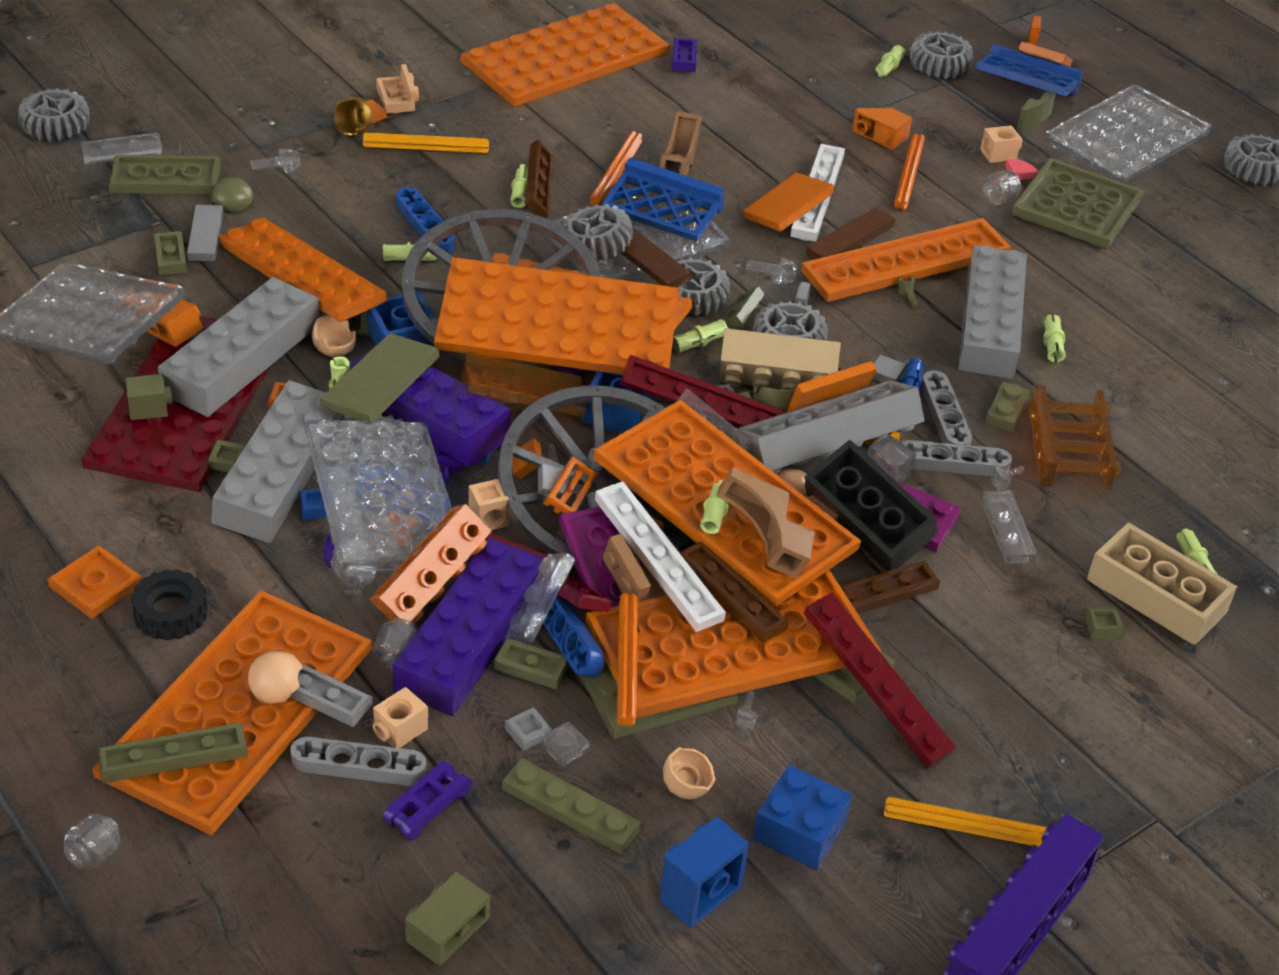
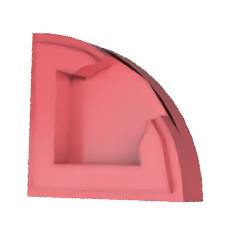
[1005,159,1038,180]

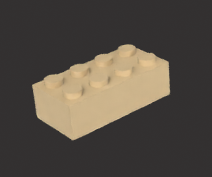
[719,328,841,390]
[1087,522,1237,645]

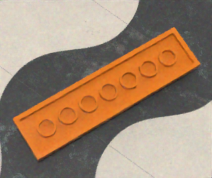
[218,218,387,323]
[801,218,1011,302]

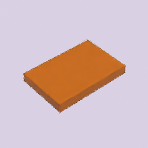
[743,172,834,232]
[786,361,877,412]

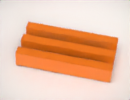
[543,456,598,514]

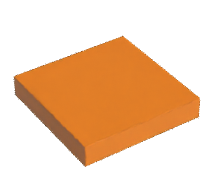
[1019,41,1072,66]
[47,545,142,619]

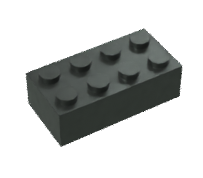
[804,440,937,571]

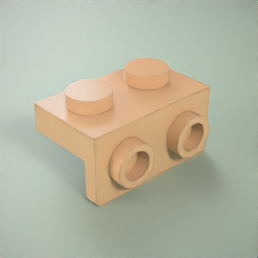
[376,64,419,114]

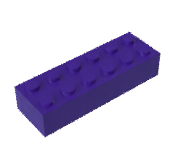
[349,350,511,467]
[392,538,546,716]
[943,813,1104,975]

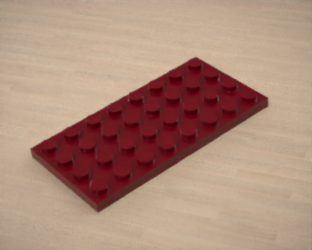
[82,316,271,492]

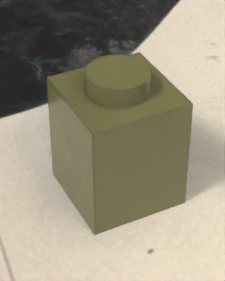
[126,374,173,420]

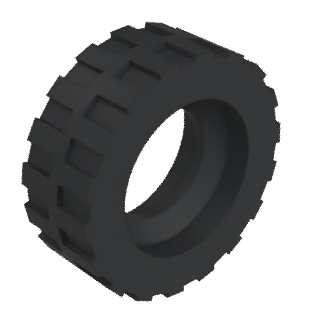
[131,569,208,640]

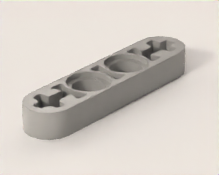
[921,370,972,446]
[895,440,1012,477]
[290,737,426,786]

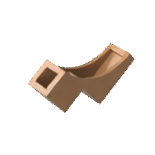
[660,111,702,176]
[717,467,815,579]

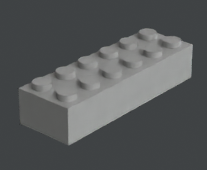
[958,245,1027,379]
[158,277,320,417]
[211,380,343,543]
[733,380,924,474]

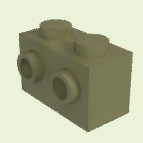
[405,871,491,966]

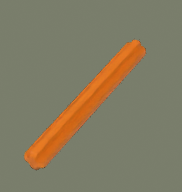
[590,131,642,207]
[894,133,925,211]
[617,593,638,727]

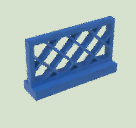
[976,44,1084,96]
[602,157,724,242]

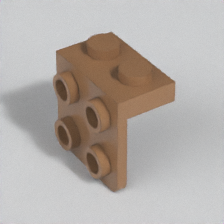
[603,534,667,601]

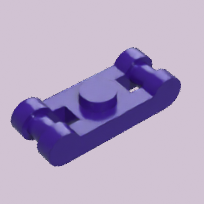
[382,761,473,840]

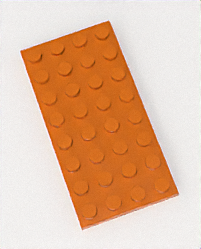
[461,3,670,107]
[434,257,679,375]
[593,400,861,607]
[586,570,881,718]
[92,590,372,836]

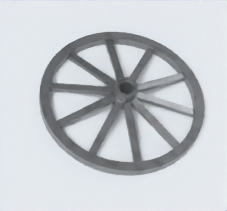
[402,209,601,367]
[498,386,693,567]

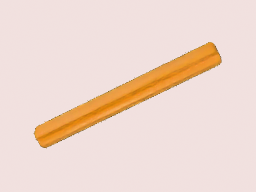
[363,133,489,154]
[884,797,1047,847]

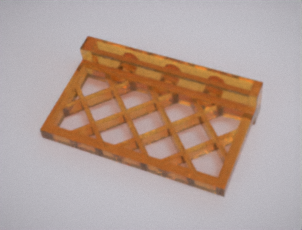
[460,351,587,417]

